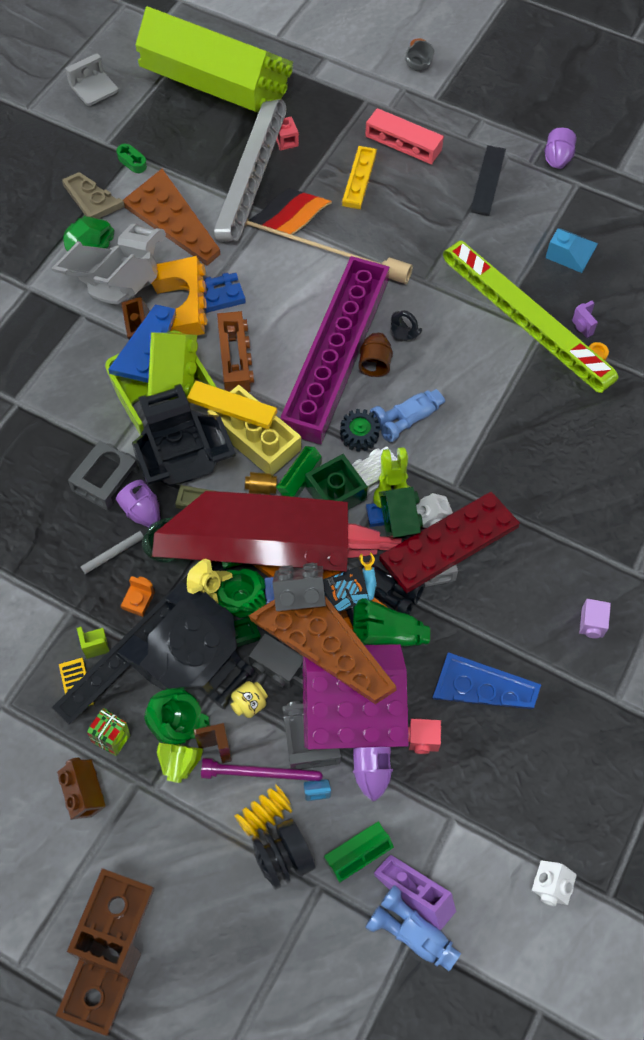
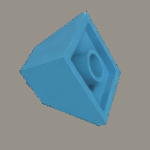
[546,229,598,273]

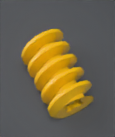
[234,784,293,838]

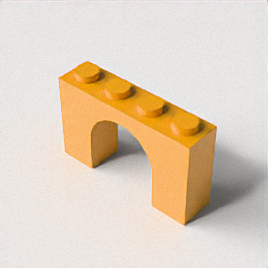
[151,256,207,336]

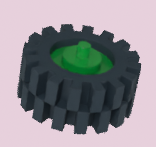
[340,409,380,452]

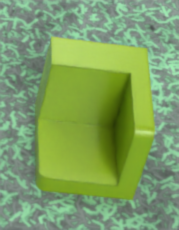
[77,627,110,659]

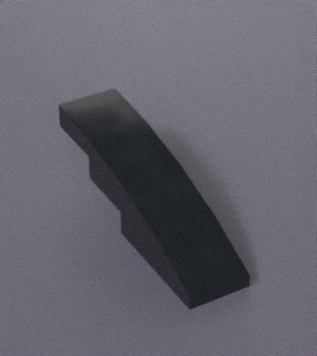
[470,145,506,216]

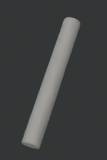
[81,531,144,574]

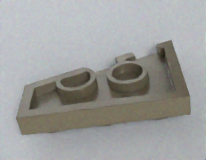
[62,172,125,219]

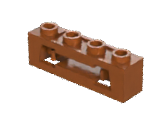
[217,311,254,392]

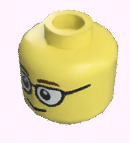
[230,681,268,718]

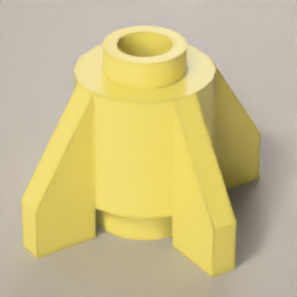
[187,559,233,603]

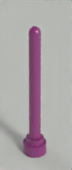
[201,758,323,781]

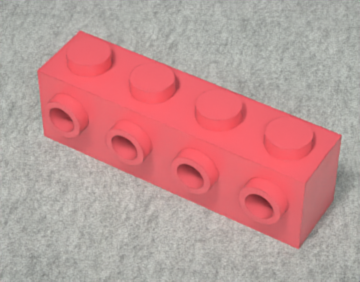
[365,108,444,165]

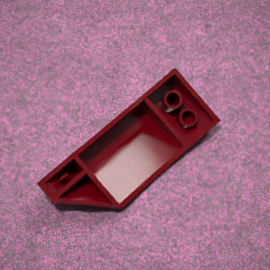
[152,491,348,572]

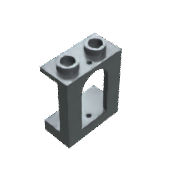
[68,440,139,511]

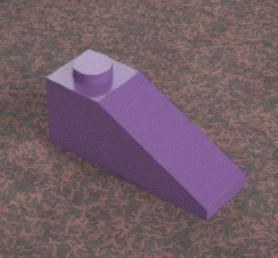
[374,855,456,931]

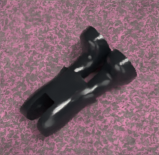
[362,564,425,615]

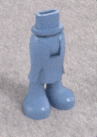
[370,389,445,442]
[365,885,461,971]

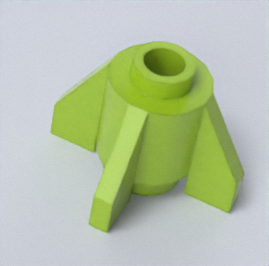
[157,743,203,783]

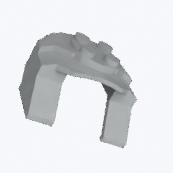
[51,223,166,304]

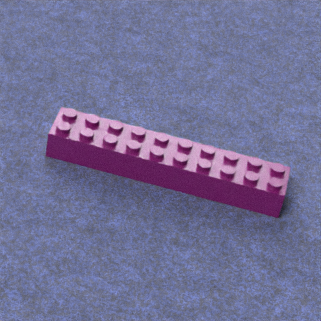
[280,256,390,445]

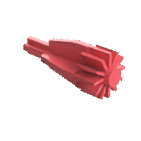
[348,523,402,558]

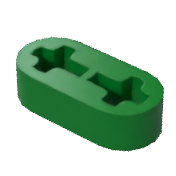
[116,144,147,173]

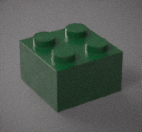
[305,454,368,510]
[379,487,423,537]

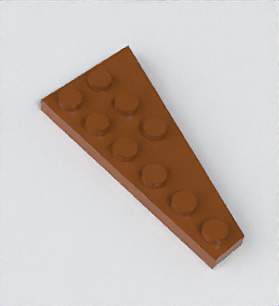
[123,168,221,266]
[249,596,397,705]

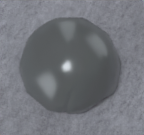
[405,40,434,71]

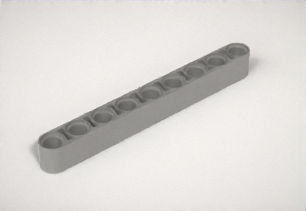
[214,99,286,242]

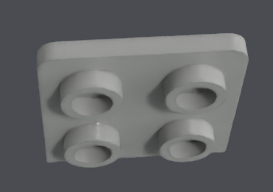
[65,53,118,106]

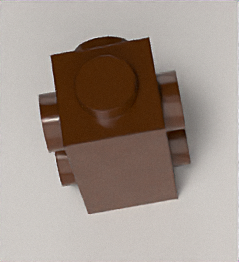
[57,757,106,820]

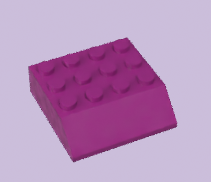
[303,644,409,749]

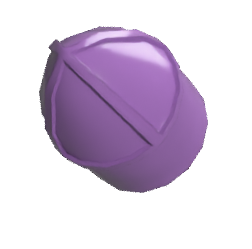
[545,128,577,169]
[116,480,160,527]
[353,747,393,801]

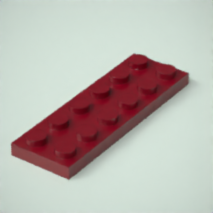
[379,491,520,593]

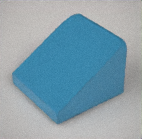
[304,779,331,801]

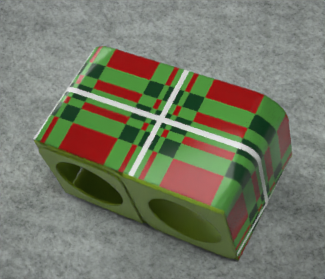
[87,708,131,756]

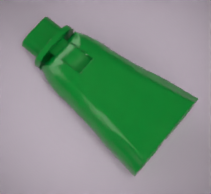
[353,598,430,646]

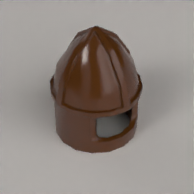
[359,333,393,377]

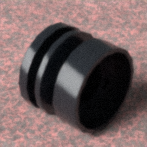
[251,818,316,890]

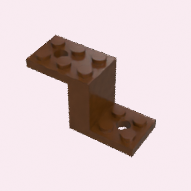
[56,868,155,1037]

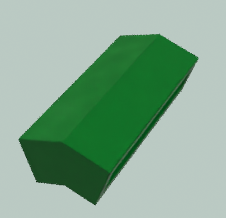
[276,446,322,497]
[324,821,394,883]

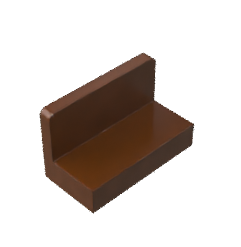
[194,723,232,764]

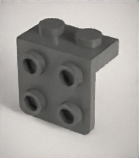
[272,563,326,611]

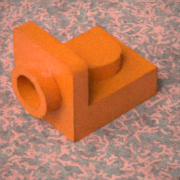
[121,576,155,617]

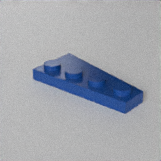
[108,304,176,383]
[432,652,541,709]

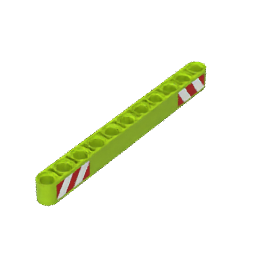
[443,241,618,393]

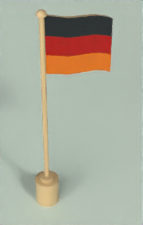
[245,188,413,284]

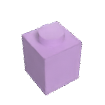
[579,599,611,639]

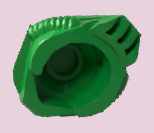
[63,216,115,252]
[214,569,266,618]
[144,689,210,745]

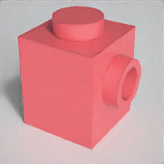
[276,116,299,150]
[408,719,441,754]

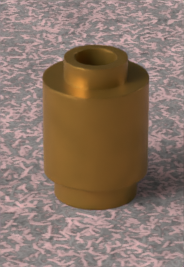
[244,472,277,495]

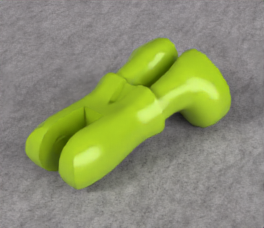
[373,447,410,508]

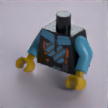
[323,552,376,627]

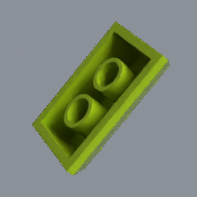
[148,332,198,400]

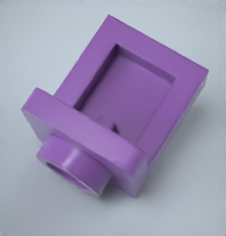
[572,301,598,338]

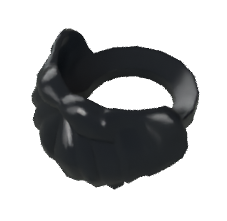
[391,310,422,341]

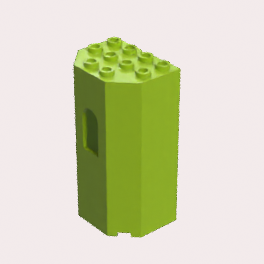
[136,6,293,112]

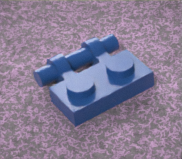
[204,272,246,313]

